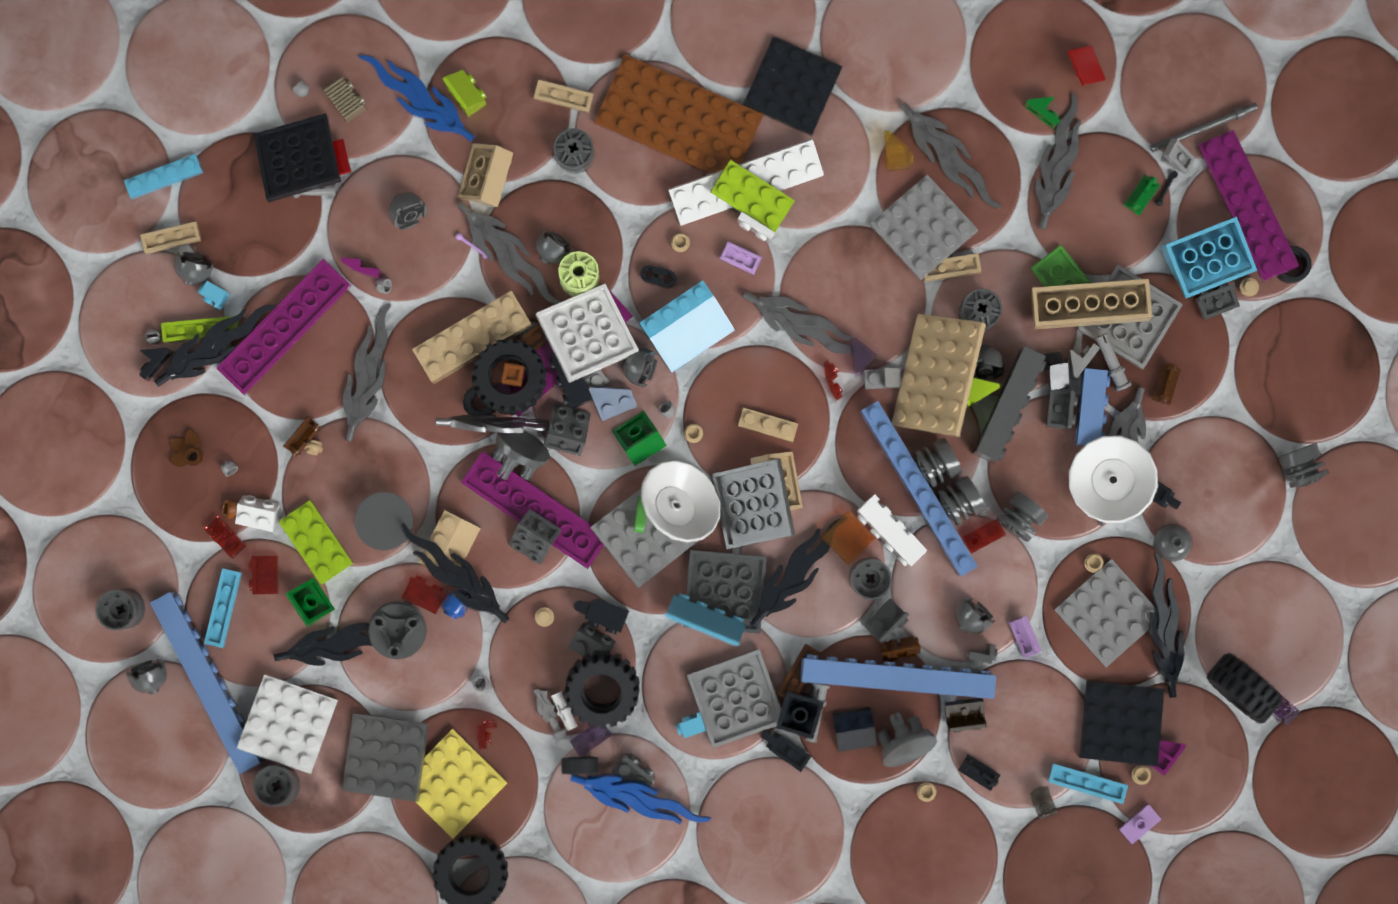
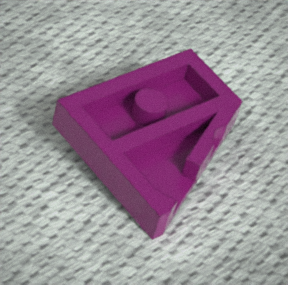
[1151,740,1186,776]

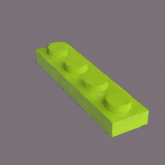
[161,316,240,343]

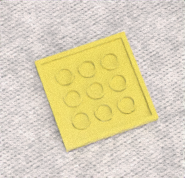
[416,729,508,839]

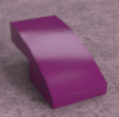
[341,257,381,279]

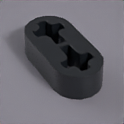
[641,265,676,288]

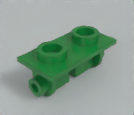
[1123,175,1160,216]

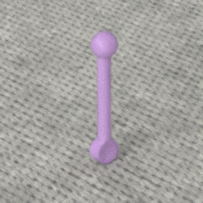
[455,233,488,259]

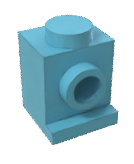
[198,281,230,311]
[675,712,706,738]

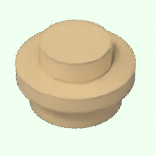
[671,233,690,252]
[1239,278,1259,297]
[684,424,703,443]
[304,440,323,455]
[1084,553,1104,573]
[535,607,554,627]
[1131,765,1151,785]
[917,782,936,802]

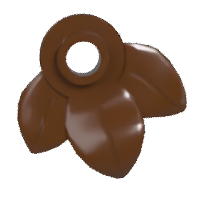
[169,430,203,467]

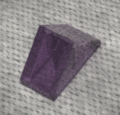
[850,338,877,378]

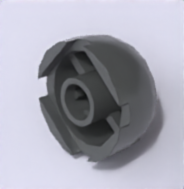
[388,192,428,230]
[536,228,574,264]
[174,252,214,285]
[973,345,1004,380]
[622,348,658,388]
[1153,523,1193,562]
[956,596,995,634]
[126,659,167,694]

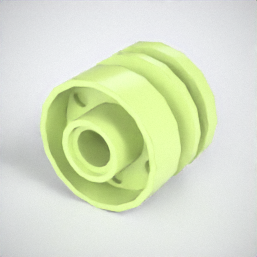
[558,251,599,297]

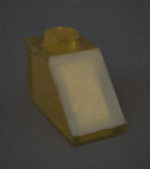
[883,130,914,171]

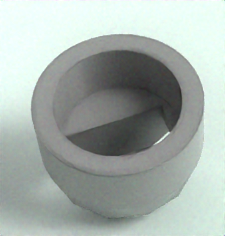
[292,80,309,97]
[375,278,392,294]
[145,329,162,345]
[659,401,676,418]
[221,460,238,477]
[473,676,489,692]

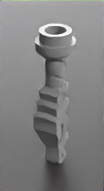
[533,688,567,742]

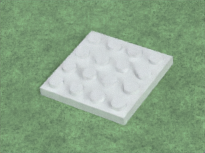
[536,284,639,383]
[237,674,338,774]

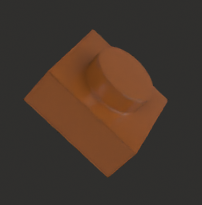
[502,363,525,387]

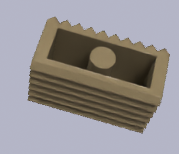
[323,76,366,123]

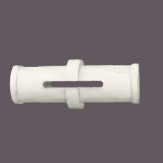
[551,691,578,731]

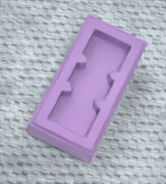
[720,242,762,275]
[1009,616,1042,658]
[1119,804,1162,844]

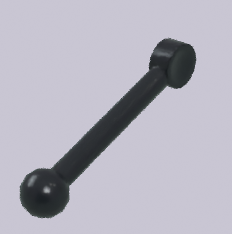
[1155,171,1178,206]

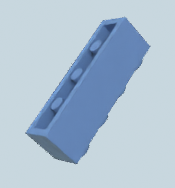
[1074,368,1110,447]

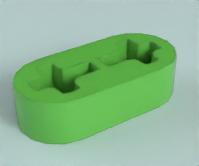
[633,496,646,533]

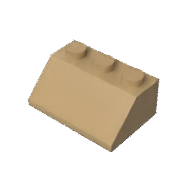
[457,143,513,207]
[750,452,803,510]
[418,510,481,567]

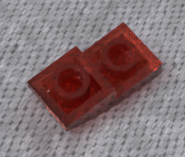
[823,361,843,402]
[204,516,247,559]
[962,518,1006,554]

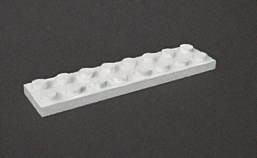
[668,138,824,225]

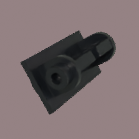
[958,754,1001,791]

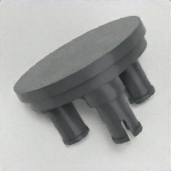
[492,431,550,480]
[355,492,413,550]
[368,601,427,659]
[877,713,937,767]

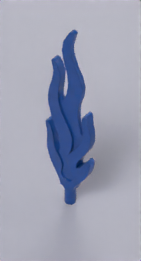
[359,55,475,142]
[570,774,711,824]

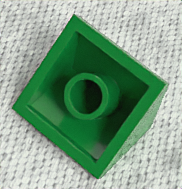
[285,578,335,626]

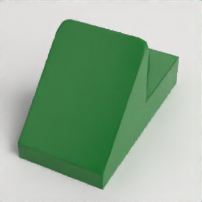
[1024,97,1060,130]

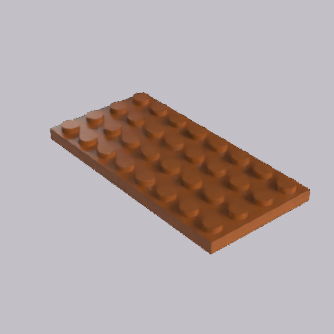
[594,54,764,174]

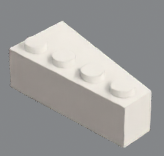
[856,494,928,567]

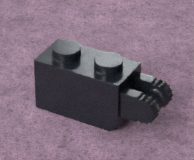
[573,598,629,635]

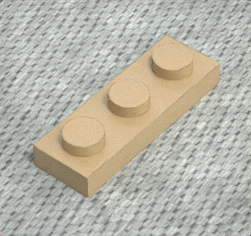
[534,80,594,113]
[140,222,202,254]
[924,253,982,282]
[738,407,798,443]

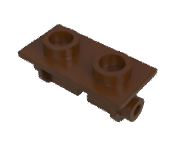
[1152,363,1181,405]
[283,416,321,457]
[880,636,920,662]

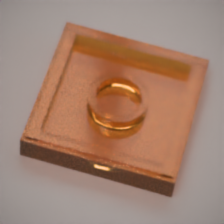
[821,511,876,565]

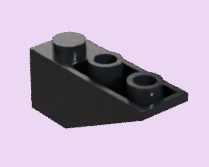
[549,353,593,409]

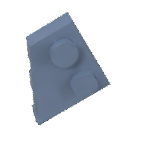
[588,386,638,421]

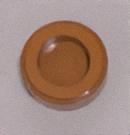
[222,499,237,519]

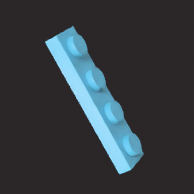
[124,154,203,199]
[204,568,242,648]
[1047,763,1128,804]

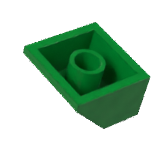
[612,410,667,466]

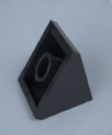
[776,691,824,739]
[832,707,877,752]

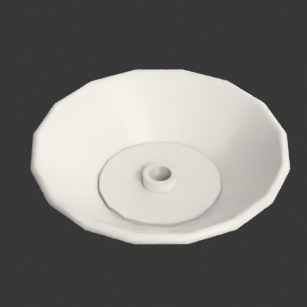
[1069,436,1158,523]
[641,460,721,543]

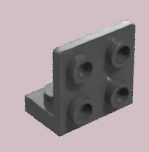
[543,404,591,456]
[509,509,562,565]
[863,598,909,642]
[612,753,656,792]

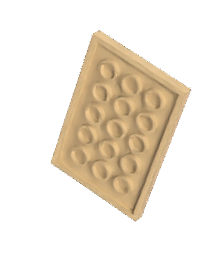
[892,314,986,437]

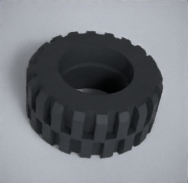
[472,339,547,415]
[565,650,640,728]
[1207,653,1283,724]
[432,835,509,904]

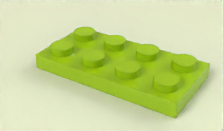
[710,160,795,233]
[278,500,354,585]

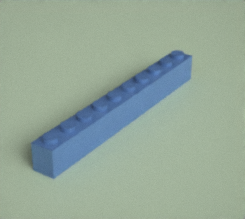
[860,401,978,577]
[150,592,263,774]
[800,655,996,699]

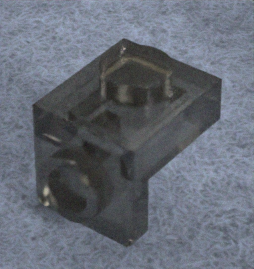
[1030,786,1057,820]

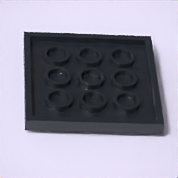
[743,36,843,136]
[254,113,342,203]
[1079,681,1165,766]

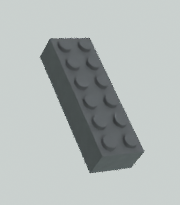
[972,346,1046,463]

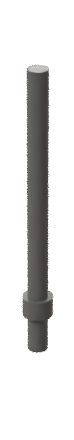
[1150,103,1258,152]

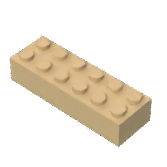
[1031,279,1152,330]
[412,291,532,384]

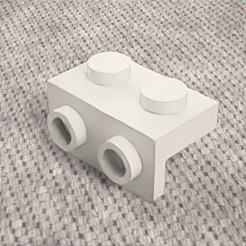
[738,212,779,242]
[235,495,280,532]

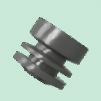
[553,128,595,174]
[959,289,1002,331]
[914,438,962,488]
[1278,443,1329,488]
[938,475,987,526]
[997,492,1049,542]
[849,557,892,600]
[96,589,145,631]
[253,766,300,807]

